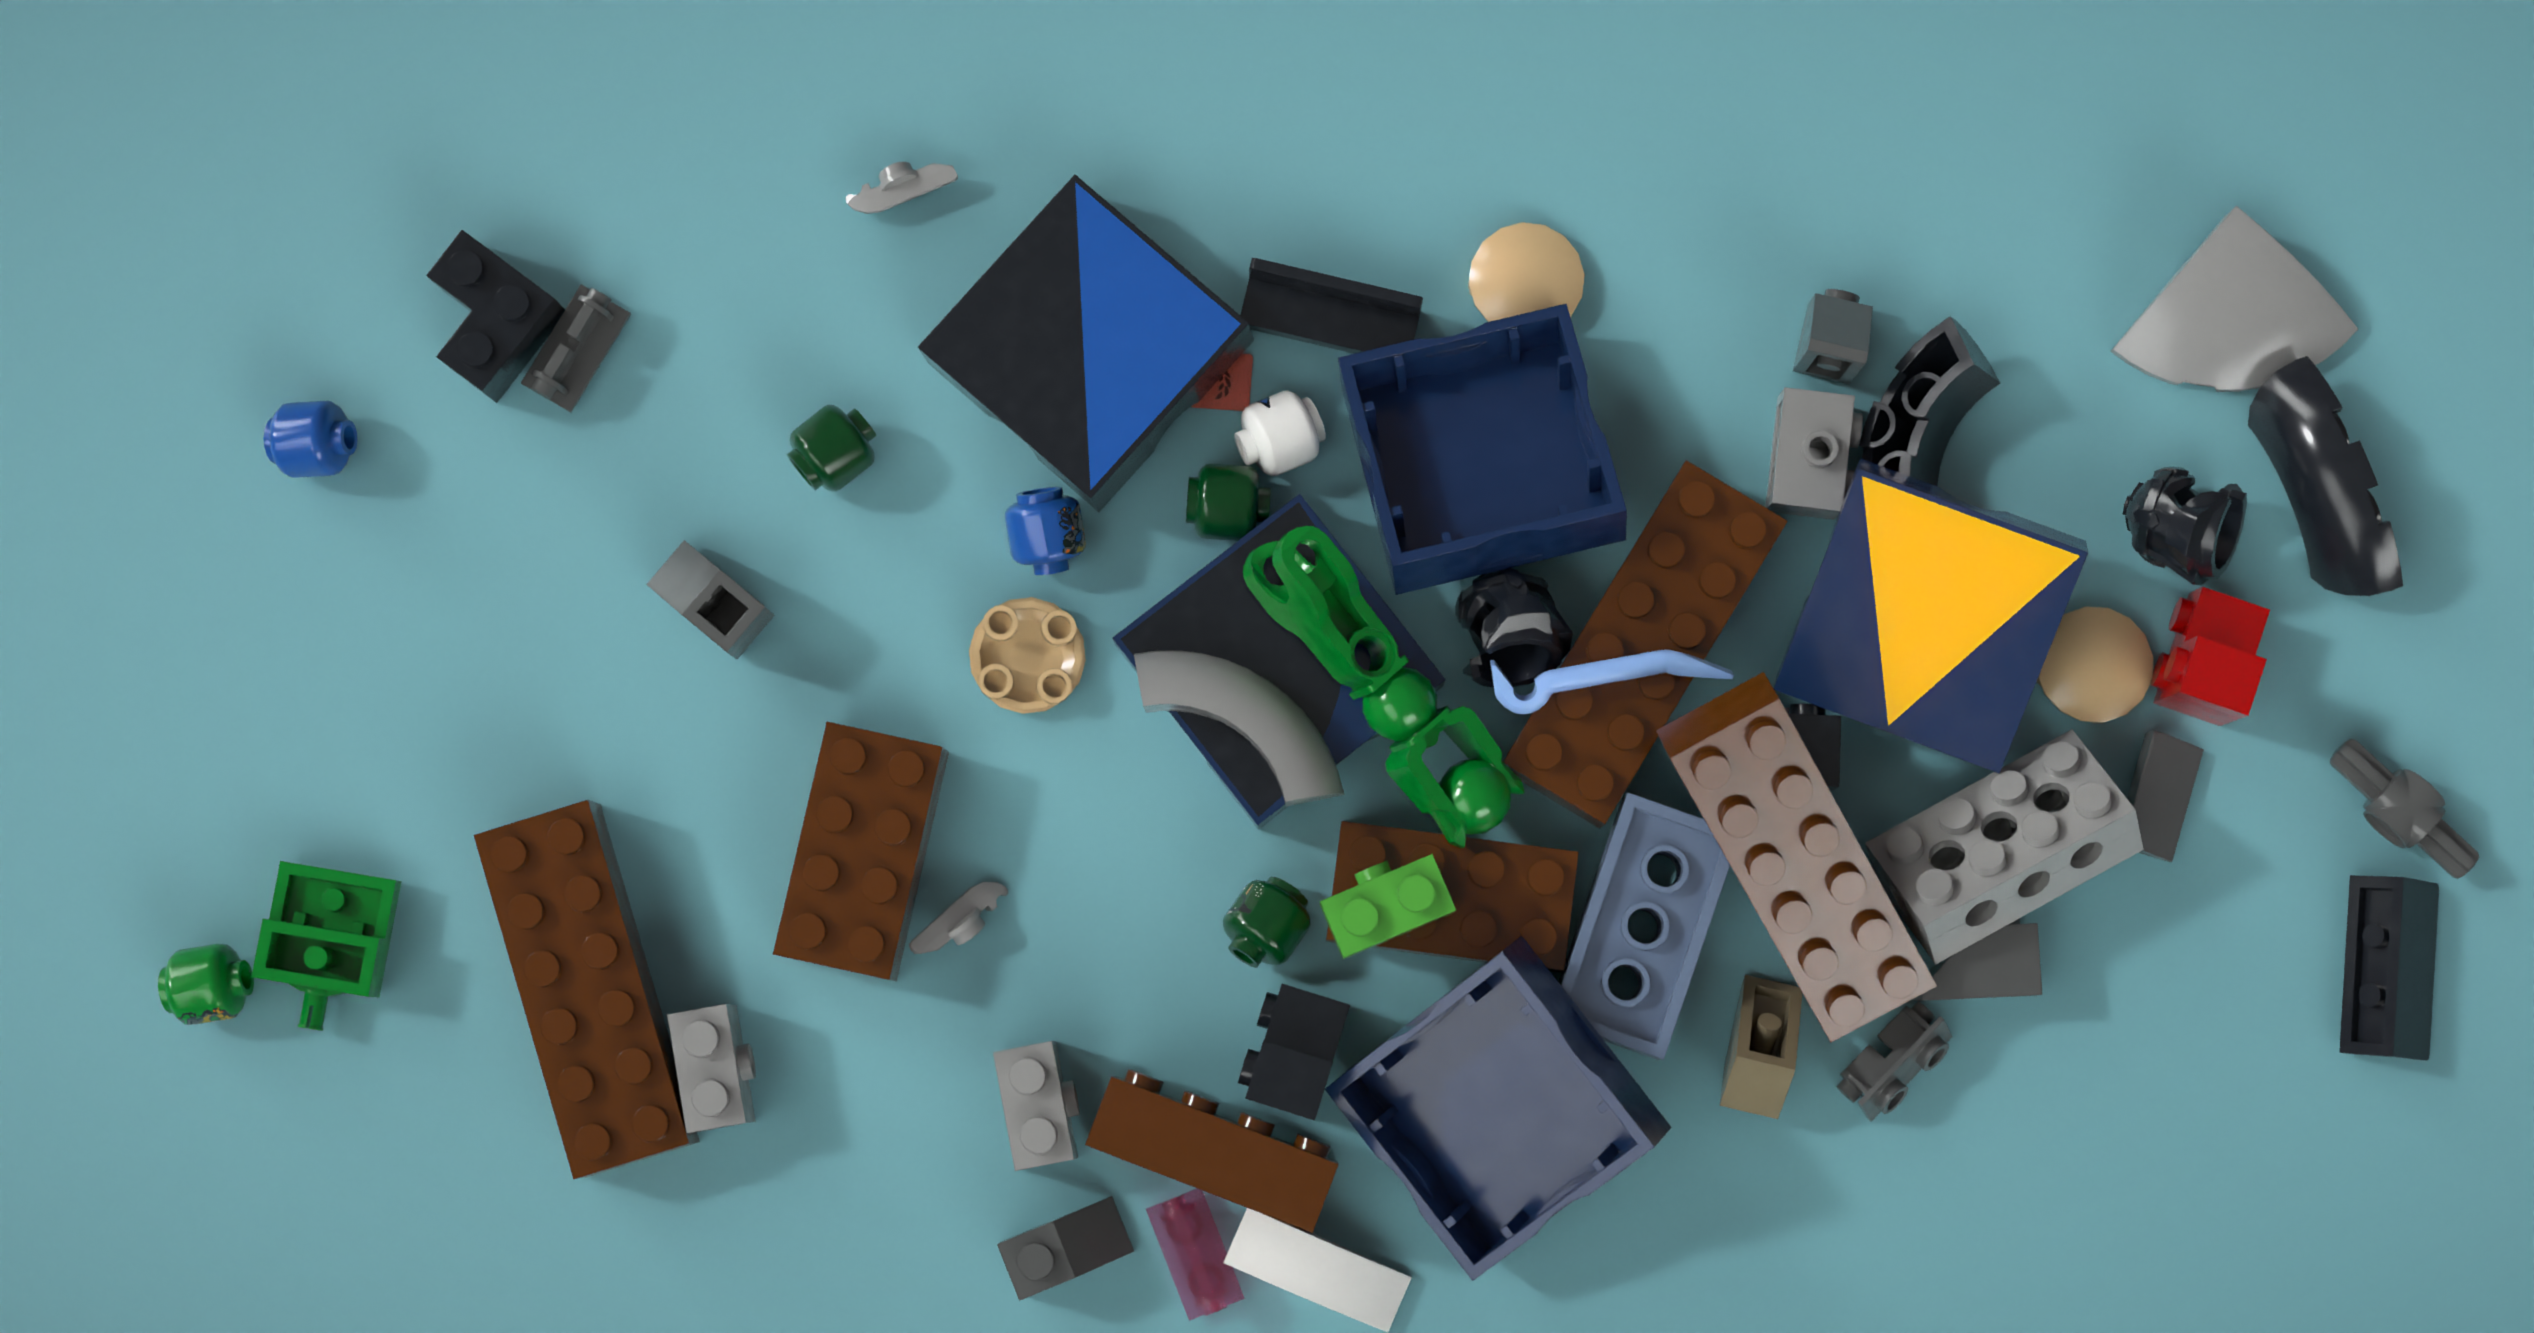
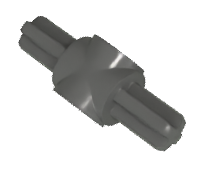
[2330,739,2479,879]

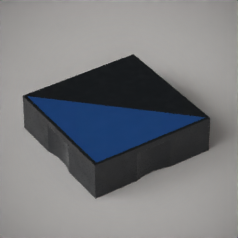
[918,174,1254,512]

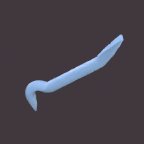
[1490,649,1734,714]

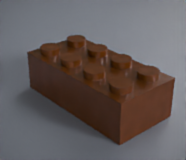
[773,721,949,982]
[1326,821,1579,972]
[1085,1069,1339,1233]

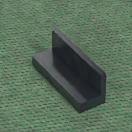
[1240,258,1423,354]
[2339,875,2439,1061]

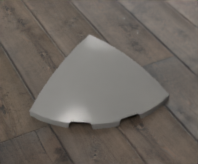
[2110,206,2358,392]

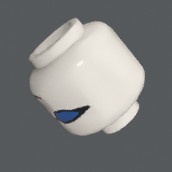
[1234,390,1326,476]

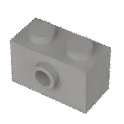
[1765,387,1863,520]
[667,1004,756,1133]
[993,1041,1080,1171]

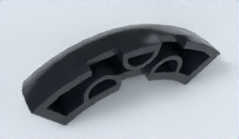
[1859,316,2001,487]
[2248,356,2403,596]

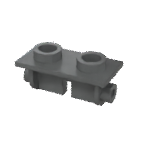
[521,284,631,413]
[1836,1001,1952,1122]

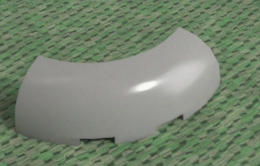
[1134,651,1345,806]

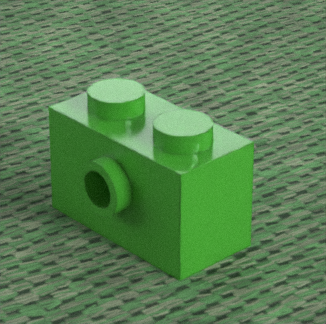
[1319,854,1456,959]

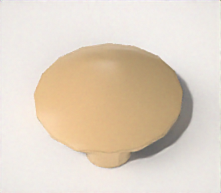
[1468,222,1585,322]
[969,597,1086,714]
[2037,607,2153,724]

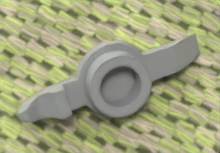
[846,162,958,214]
[909,882,1008,954]

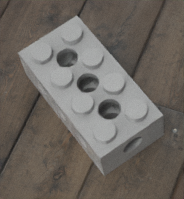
[1865,729,2144,965]

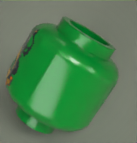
[158,944,254,1025]

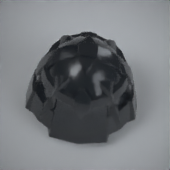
[2122,466,2247,586]
[1455,568,1573,687]

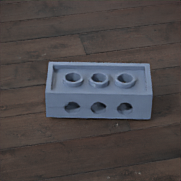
[1558,793,1730,1060]

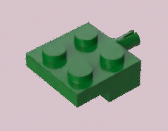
[251,861,402,1031]

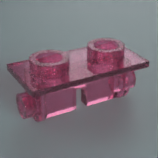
[1146,1188,1245,1321]

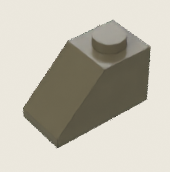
[1720,974,1802,1119]

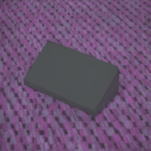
[2127,730,2204,862]

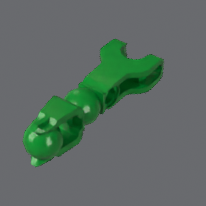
[1243,526,1525,848]

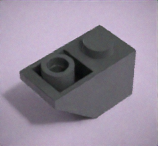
[646,540,775,659]

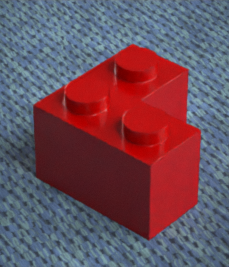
[2150,586,2270,726]

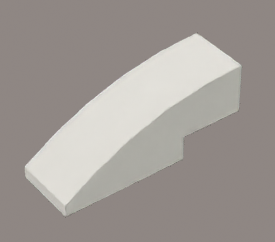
[1223,1208,1412,1332]

